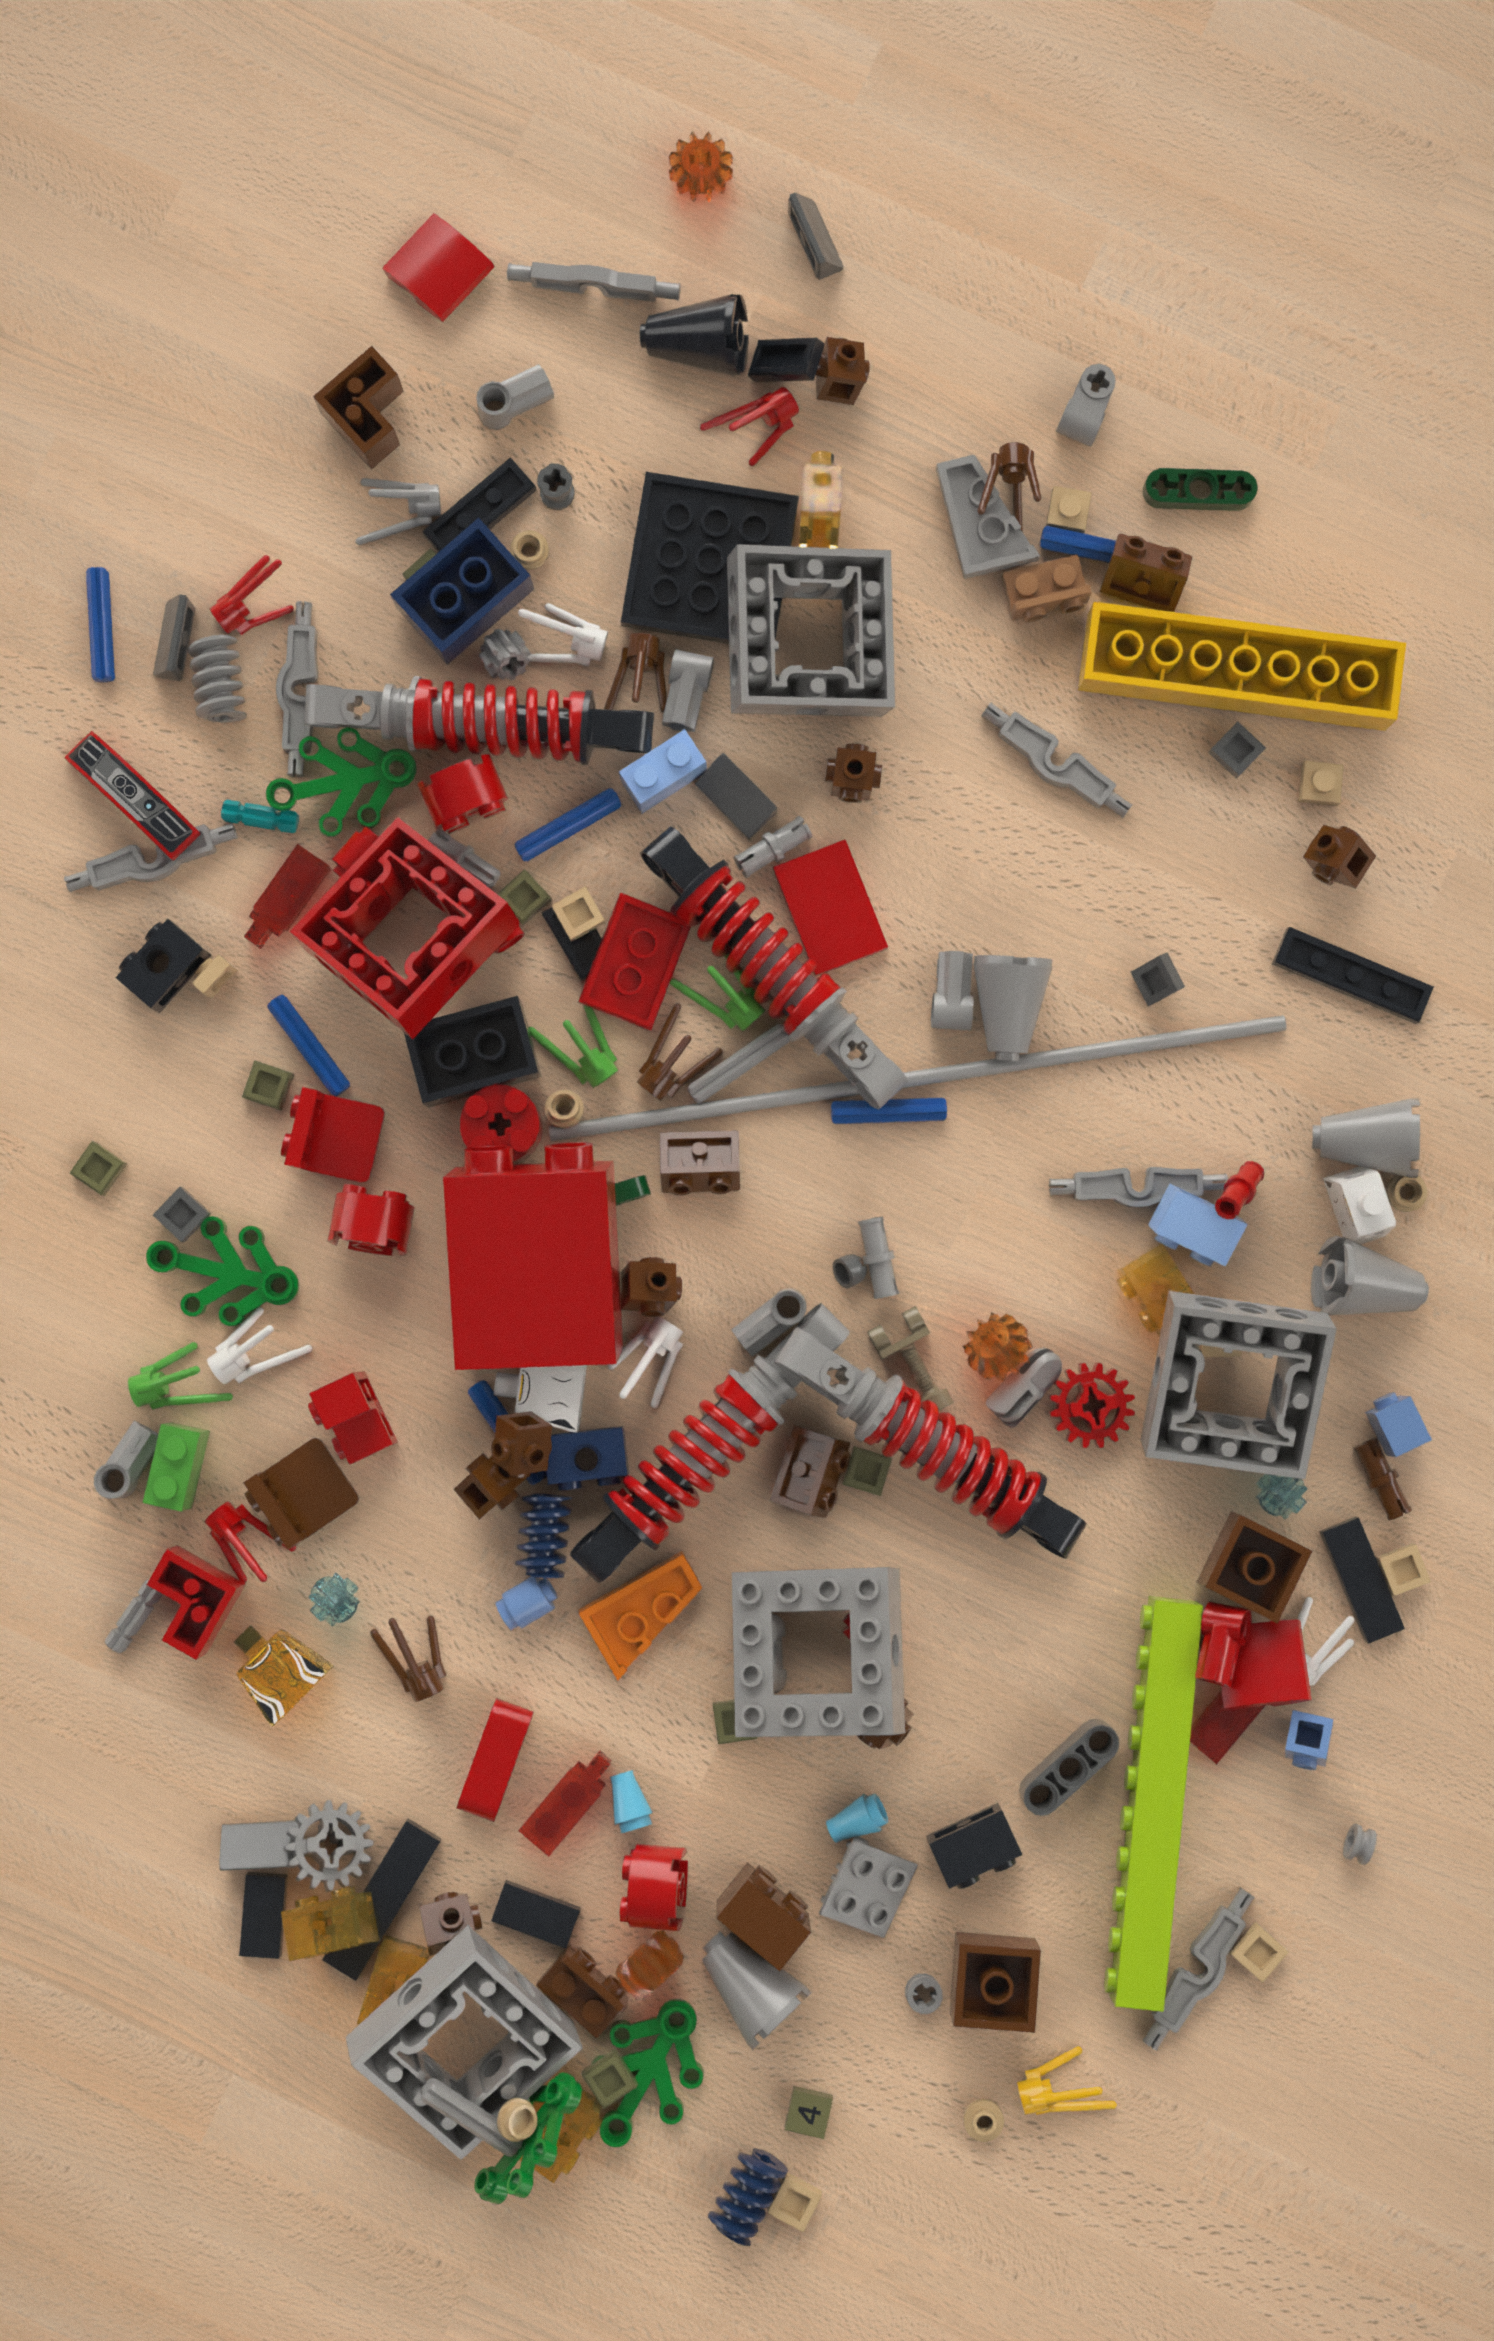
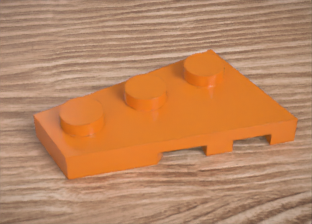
[578,1551,702,1681]

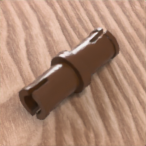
[1353,1437,1412,1521]

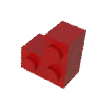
[308,1371,398,1465]
[146,1545,246,1660]

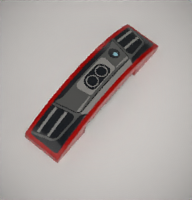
[64,731,201,861]

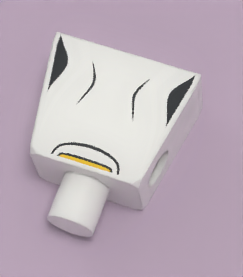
[1323,1166,1396,1245]
[494,1365,587,1432]

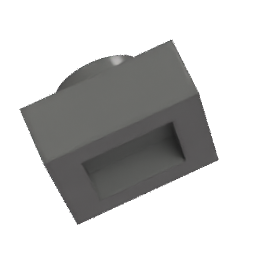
[1208,721,1266,779]
[1130,952,1185,1006]
[153,1186,211,1243]

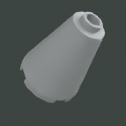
[973,955,1052,1061]
[1312,1098,1420,1178]
[1311,1236,1429,1315]
[702,1932,812,2050]

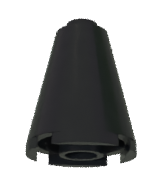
[640,294,749,376]

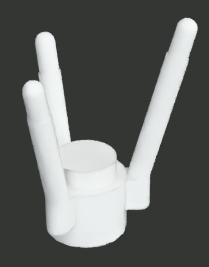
[518,603,608,667]
[207,1307,312,1384]
[608,1316,683,1408]
[1297,1597,1354,1686]

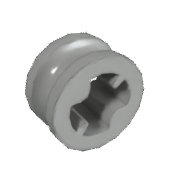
[1343,1823,1377,1865]
[905,1973,943,2014]

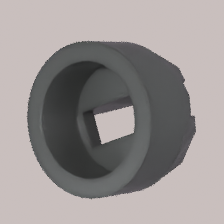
[833,1254,867,1289]

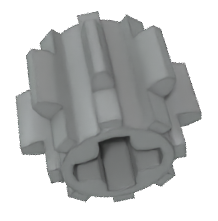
[479,629,531,681]

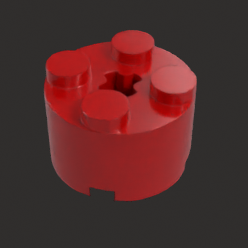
[417,754,508,834]
[460,1085,543,1165]
[327,1184,415,1256]
[619,1844,688,1931]

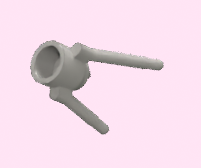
[356,478,441,545]

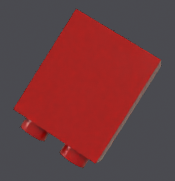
[443,1142,624,1370]

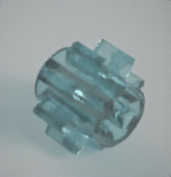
[1256,1474,1307,1519]
[309,1573,360,1626]

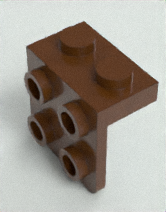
[243,1438,359,1549]

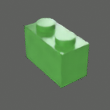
[142,1422,210,1512]

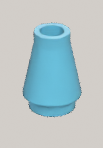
[610,1770,653,1833]
[826,1793,889,1843]

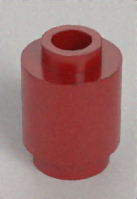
[331,826,378,877]

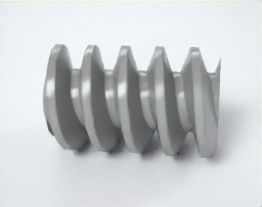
[188,635,247,723]

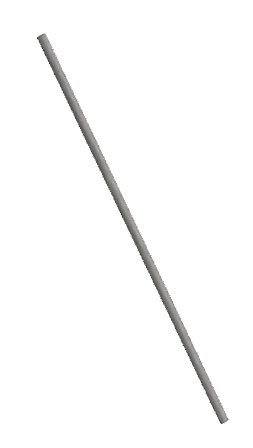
[549,1015,1286,1141]

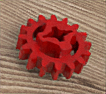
[1048,1363,1135,1448]

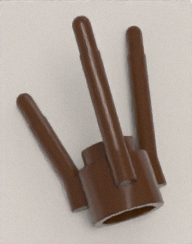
[977,442,1042,532]
[604,633,667,713]
[637,1003,723,1101]
[370,1616,447,1702]

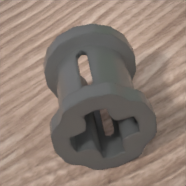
[537,463,575,510]

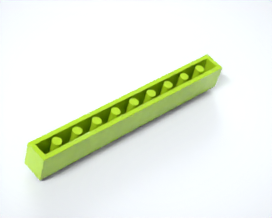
[1104,1596,1203,2012]

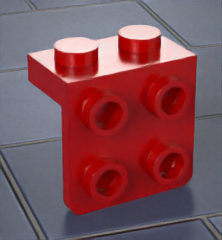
[281,1087,385,1183]

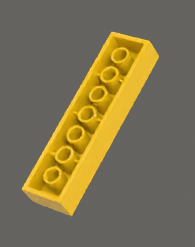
[1078,602,1406,731]

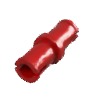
[1215,1161,1265,1220]

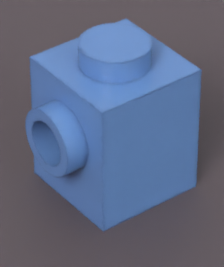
[1365,1392,1432,1457]
[1285,1710,1333,1770]

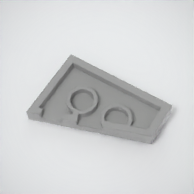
[936,455,1040,579]

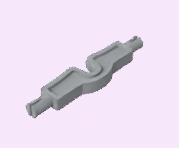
[507,262,681,302]
[276,601,318,777]
[981,702,1133,818]
[64,823,238,892]
[1049,1167,1228,1207]
[1143,1887,1255,2051]

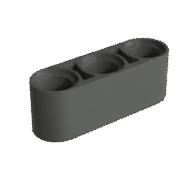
[1019,1719,1119,1816]

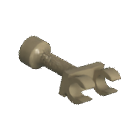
[867,1306,954,1411]

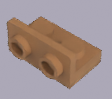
[1001,554,1092,623]

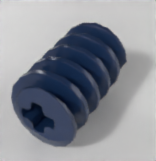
[515,1493,572,1578]
[708,2148,788,2246]

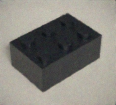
[404,996,542,1108]

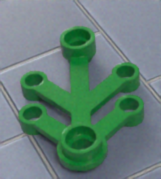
[266,727,417,837]
[146,1216,299,1326]
[591,1999,704,2147]
[474,2072,582,2204]

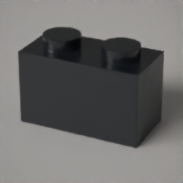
[926,1803,1022,1889]

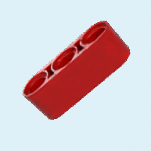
[456,1698,534,1822]

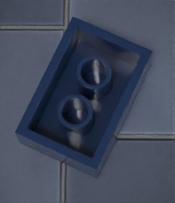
[390,518,534,665]

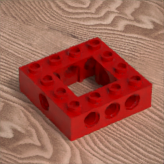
[289,817,520,1039]

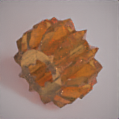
[669,131,733,203]
[963,1312,1033,1382]
[615,1930,684,2000]

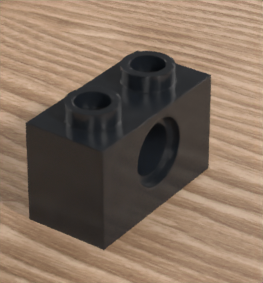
[115,918,211,1013]

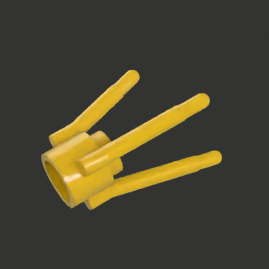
[1017,2046,1117,2115]

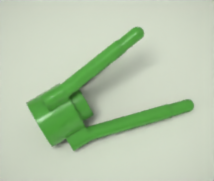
[670,955,766,1032]
[529,1005,618,1089]
[128,1342,233,1410]

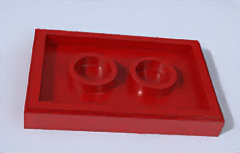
[773,839,888,977]
[577,892,691,1031]

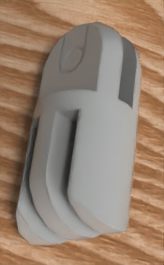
[986,1347,1062,1428]

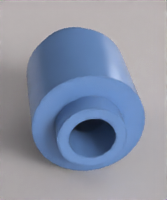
[495,1576,558,1630]

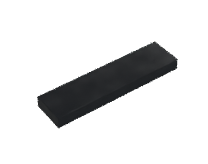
[1272,927,1434,1024]
[322,1818,442,1981]

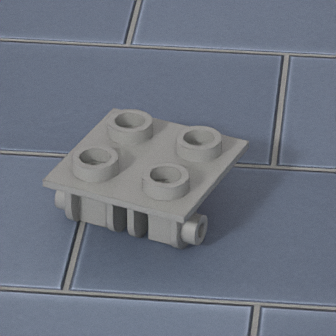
[819,1836,918,1938]

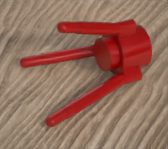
[700,386,799,466]
[209,555,294,636]
[204,1501,296,1583]

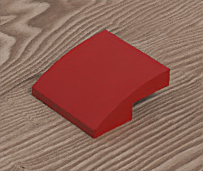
[382,213,495,322]
[1221,1619,1312,1711]

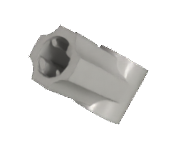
[476,364,554,430]
[662,649,714,732]
[931,951,974,1031]
[731,1288,807,1357]
[94,1421,158,1499]

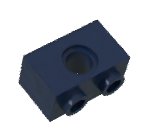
[547,1426,629,1491]

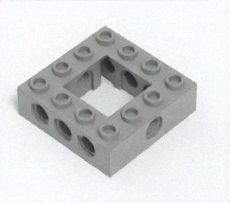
[727,544,895,717]
[1140,1291,1337,1479]
[732,1567,905,1737]
[346,1925,583,2160]

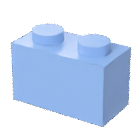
[619,729,707,814]
[1148,1183,1248,1267]

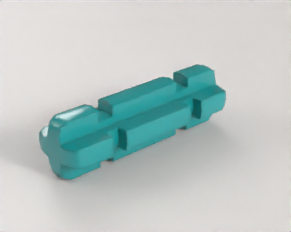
[221,799,299,833]

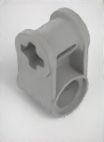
[1056,364,1116,447]

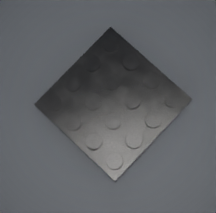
[621,471,799,644]

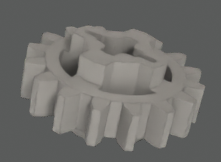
[283,1800,373,1892]

